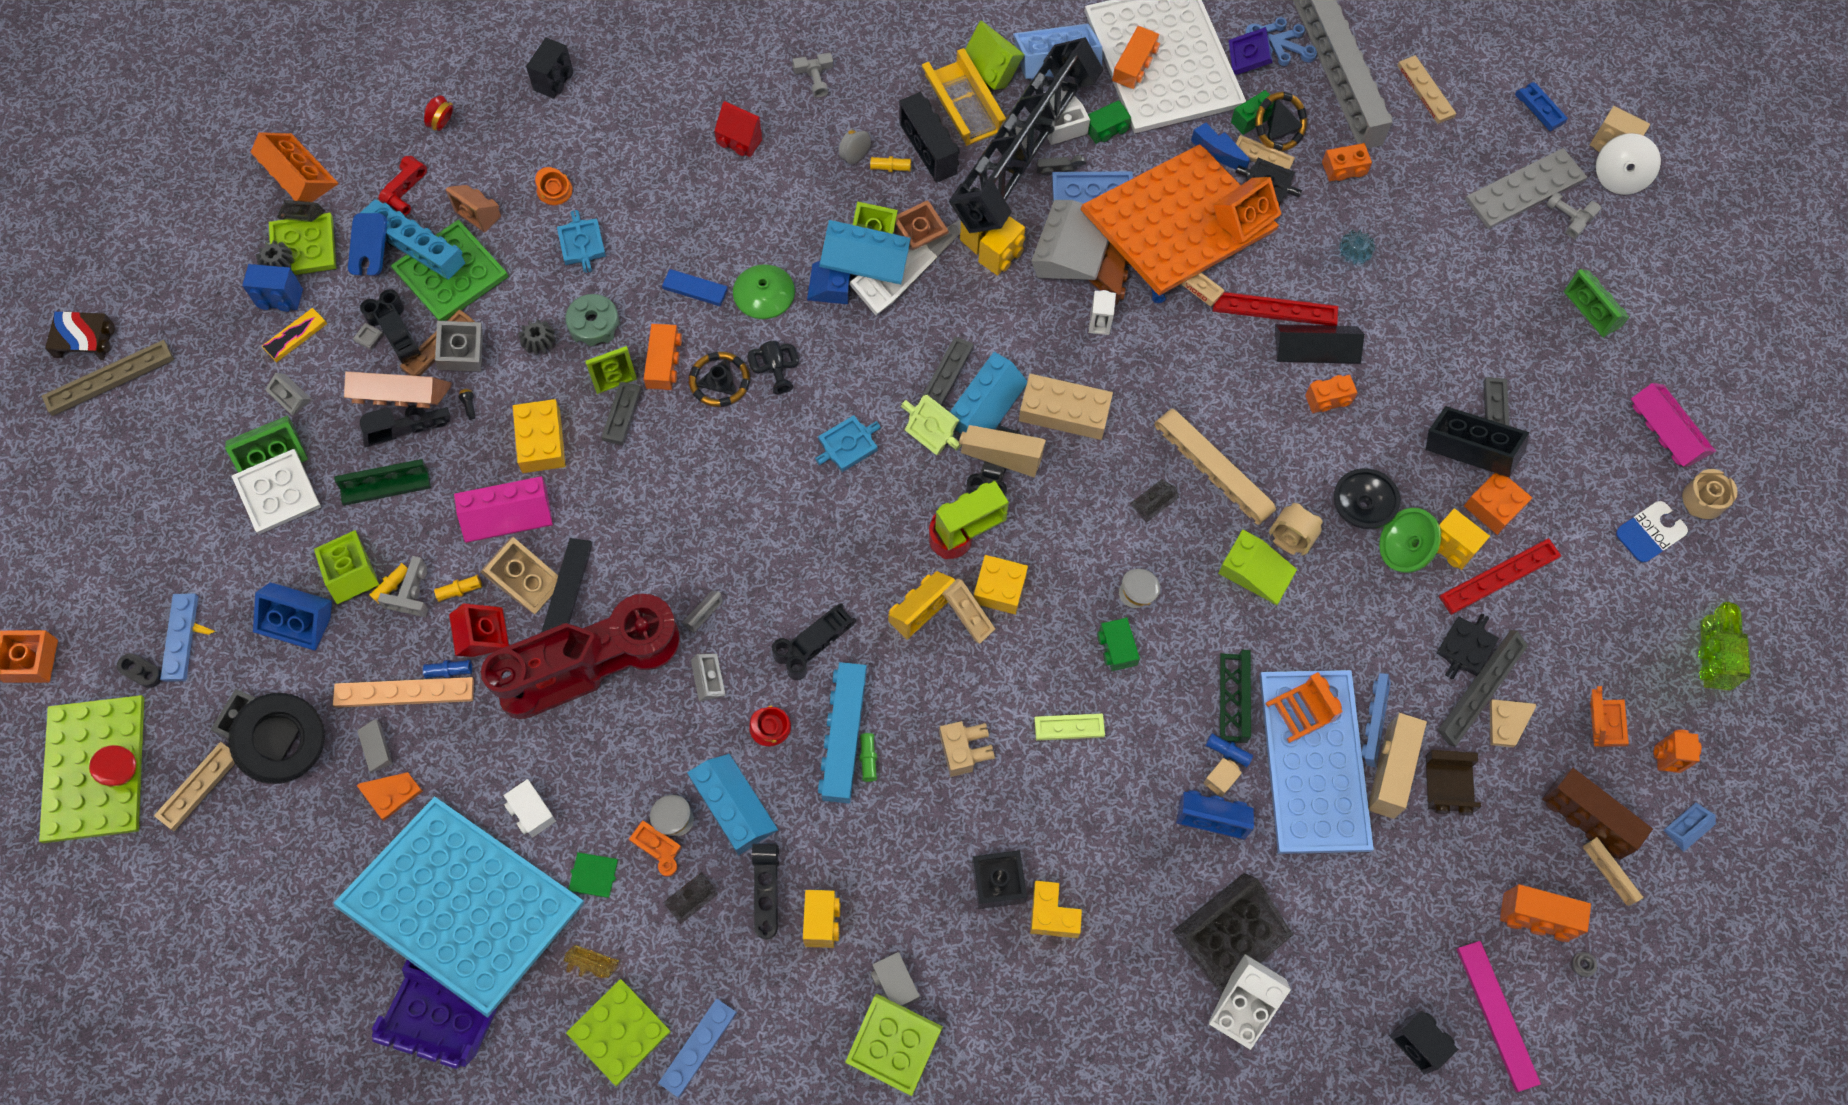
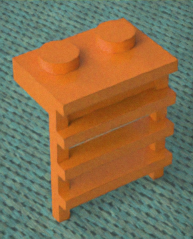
[1265,672,1343,743]
[1590,686,1629,747]

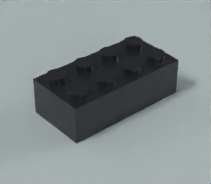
[899,92,960,183]
[1426,406,1530,478]

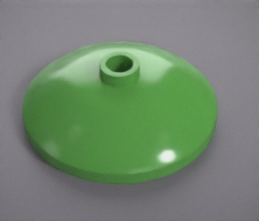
[733,264,795,319]
[1379,508,1441,573]

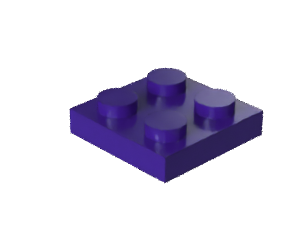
[1228,27,1273,75]

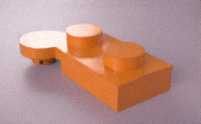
[629,820,682,877]

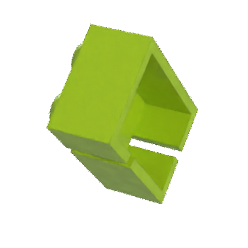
[935,481,1009,550]

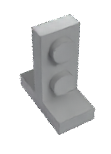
[378,556,429,618]

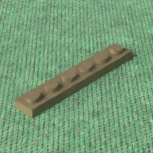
[42,340,174,416]

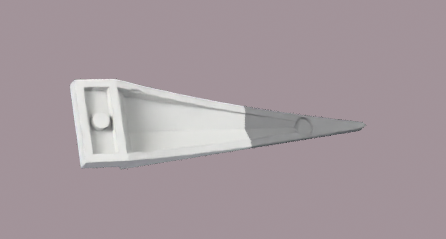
[849,220,961,316]

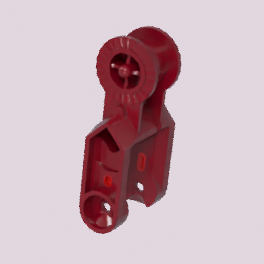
[480,593,680,719]

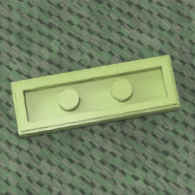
[1034,714,1105,741]

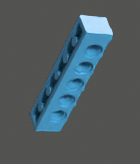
[360,199,465,280]

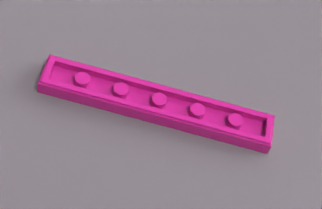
[1456,941,1541,1092]

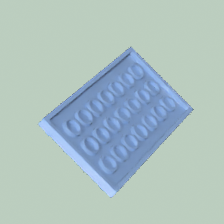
[1259,670,1374,854]

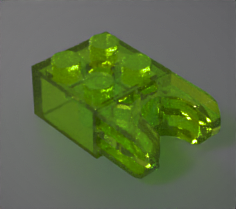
[1698,602,1751,691]

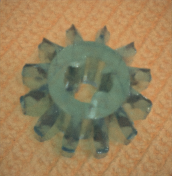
[1339,229,1376,265]

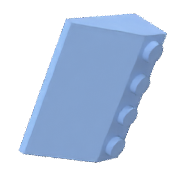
[1013,23,1102,80]

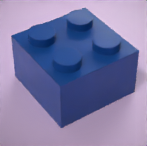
[242,264,303,312]

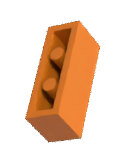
[1112,26,1160,89]
[644,324,682,390]

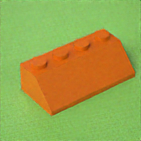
[251,132,338,203]

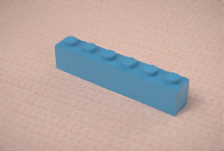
[818,662,867,804]

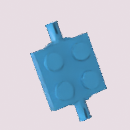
[557,210,606,273]
[815,415,881,472]

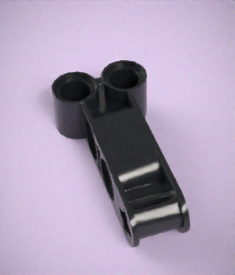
[360,289,421,364]
[966,423,1020,497]
[772,603,857,680]
[752,843,779,940]

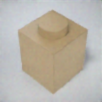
[1203,758,1242,797]

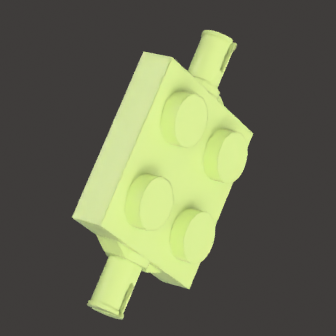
[901,395,961,455]

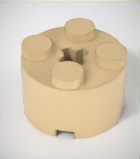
[1682,469,1737,519]
[1269,503,1322,555]

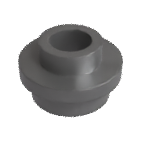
[1572,952,1597,977]

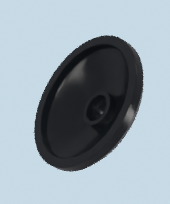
[1333,468,1401,529]

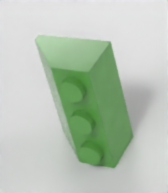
[1564,269,1629,338]
[225,415,308,473]

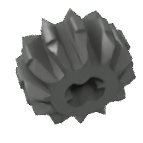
[256,240,294,270]
[519,318,556,356]

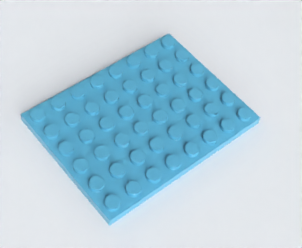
[334,796,584,1018]

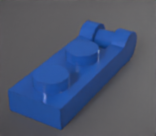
[1515,82,1568,131]

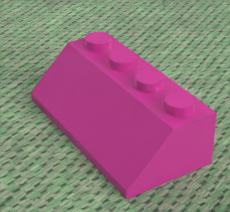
[1631,383,1716,467]
[454,476,553,543]

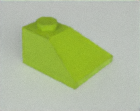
[853,201,898,234]

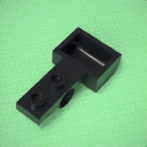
[360,405,450,447]

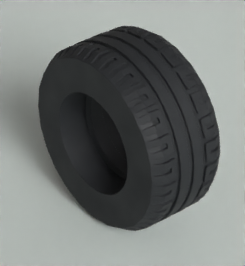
[229,692,325,784]

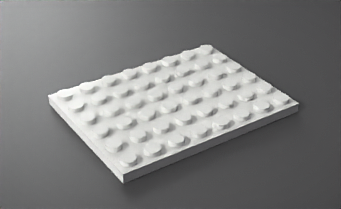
[1084,0,1246,134]

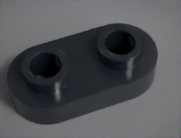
[117,653,161,688]

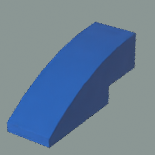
[1191,123,1250,170]

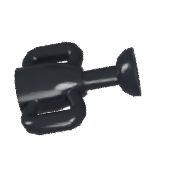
[747,341,799,395]

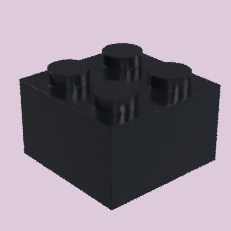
[526,37,574,99]
[972,850,1027,909]
[1389,1011,1458,1075]

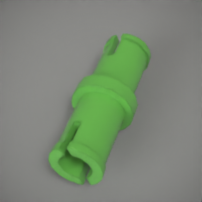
[859,733,878,782]

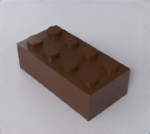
[1542,768,1653,860]

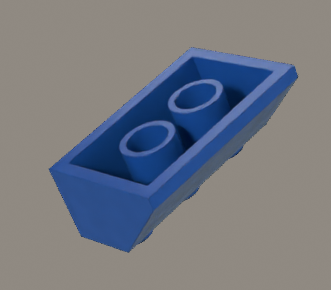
[253,582,332,650]
[1176,790,1254,840]

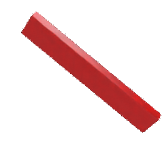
[1212,292,1338,326]
[1439,538,1561,615]

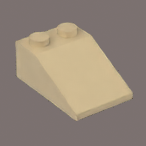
[480,537,558,614]

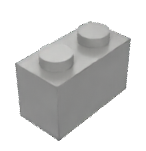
[870,952,920,1007]

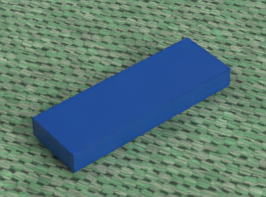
[662,269,728,307]

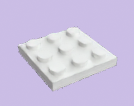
[232,449,321,535]

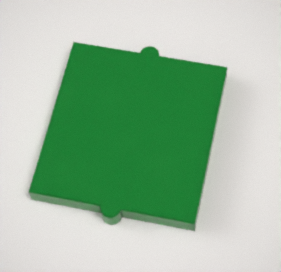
[568,852,618,898]

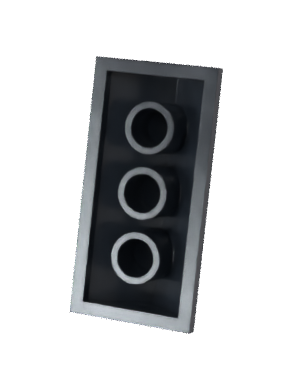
[1275,324,1365,364]

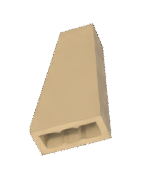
[959,425,1046,478]

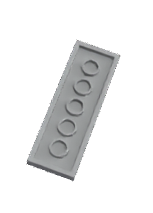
[1465,148,1587,229]

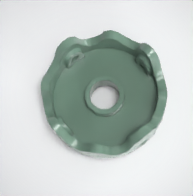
[565,294,620,346]

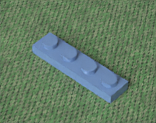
[160,593,198,682]
[1362,673,1391,768]
[658,998,737,1098]

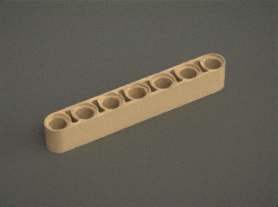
[1154,409,1276,525]

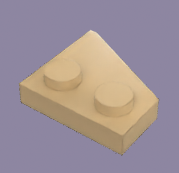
[1490,699,1536,747]

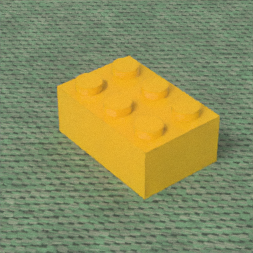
[513,399,566,473]

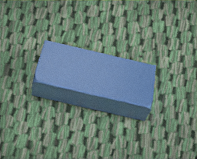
[1664,802,1716,852]

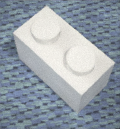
[1088,290,1116,335]
[503,779,556,838]

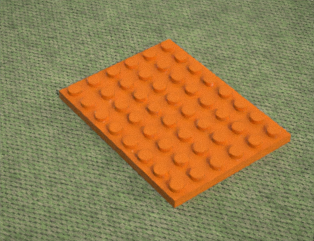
[1080,144,1279,296]

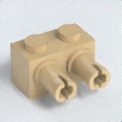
[939,721,995,777]

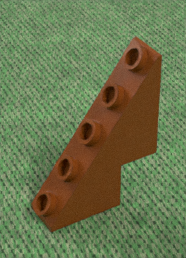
[1089,242,1129,305]

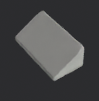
[265,373,312,416]
[682,591,723,633]
[691,654,726,702]
[358,719,393,773]

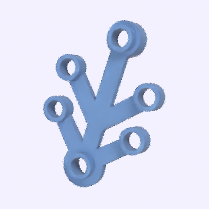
[1245,17,1317,66]

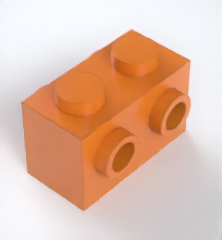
[1322,143,1372,181]
[1305,375,1358,413]
[1653,730,1702,773]

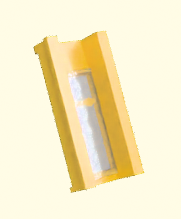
[922,48,1006,146]

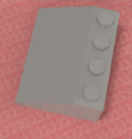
[1032,200,1109,280]

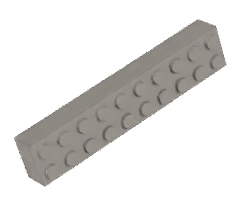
[1293,0,1392,149]

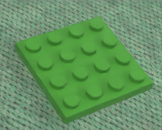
[391,219,509,321]

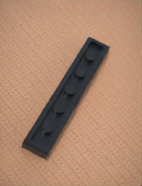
[541,538,592,633]

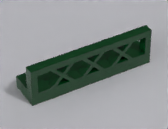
[334,459,431,506]
[1220,649,1251,743]

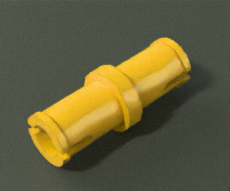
[870,156,912,172]
[369,563,408,604]
[434,574,482,602]

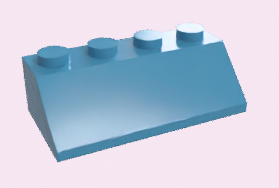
[819,220,911,285]
[950,352,1027,434]
[687,754,778,856]

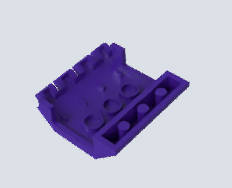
[372,960,498,1069]

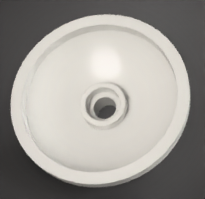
[1596,133,1661,195]

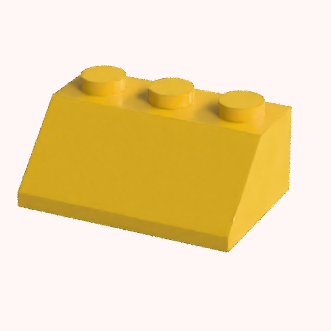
[888,571,955,640]

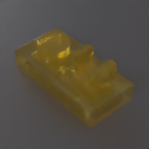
[564,945,619,978]

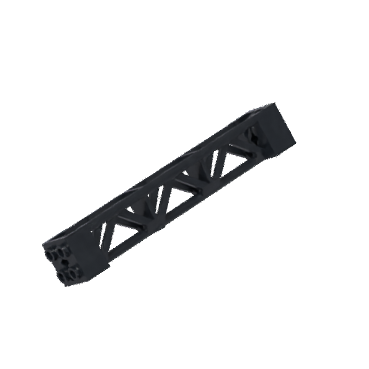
[949,37,1104,233]

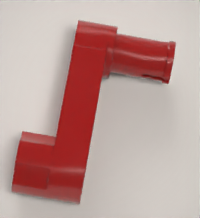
[378,155,427,216]

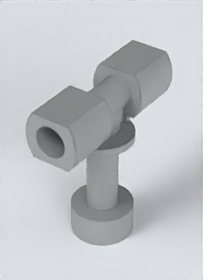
[792,53,833,98]
[1546,192,1601,240]

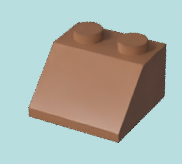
[445,185,501,233]
[894,200,949,250]

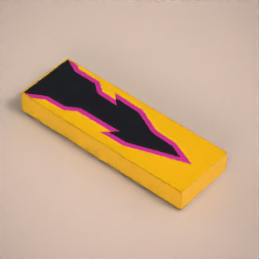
[262,308,327,363]

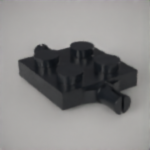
[1235,157,1302,207]
[1436,614,1499,679]

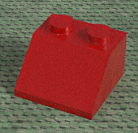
[714,101,762,158]
[449,603,509,657]

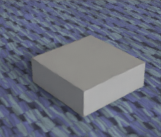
[353,323,384,351]

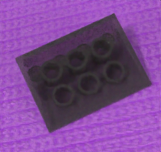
[1172,873,1293,995]

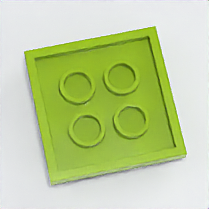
[269,212,337,275]
[566,979,671,1087]
[845,994,943,1096]

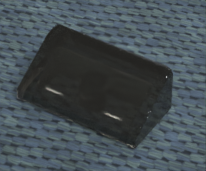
[277,200,325,222]
[1130,479,1179,522]
[663,872,718,924]

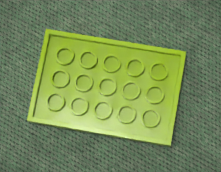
[39,695,144,843]

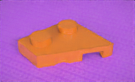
[357,772,423,821]

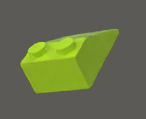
[965,21,1025,90]
[585,346,637,394]
[1218,529,1297,605]
[314,530,379,604]

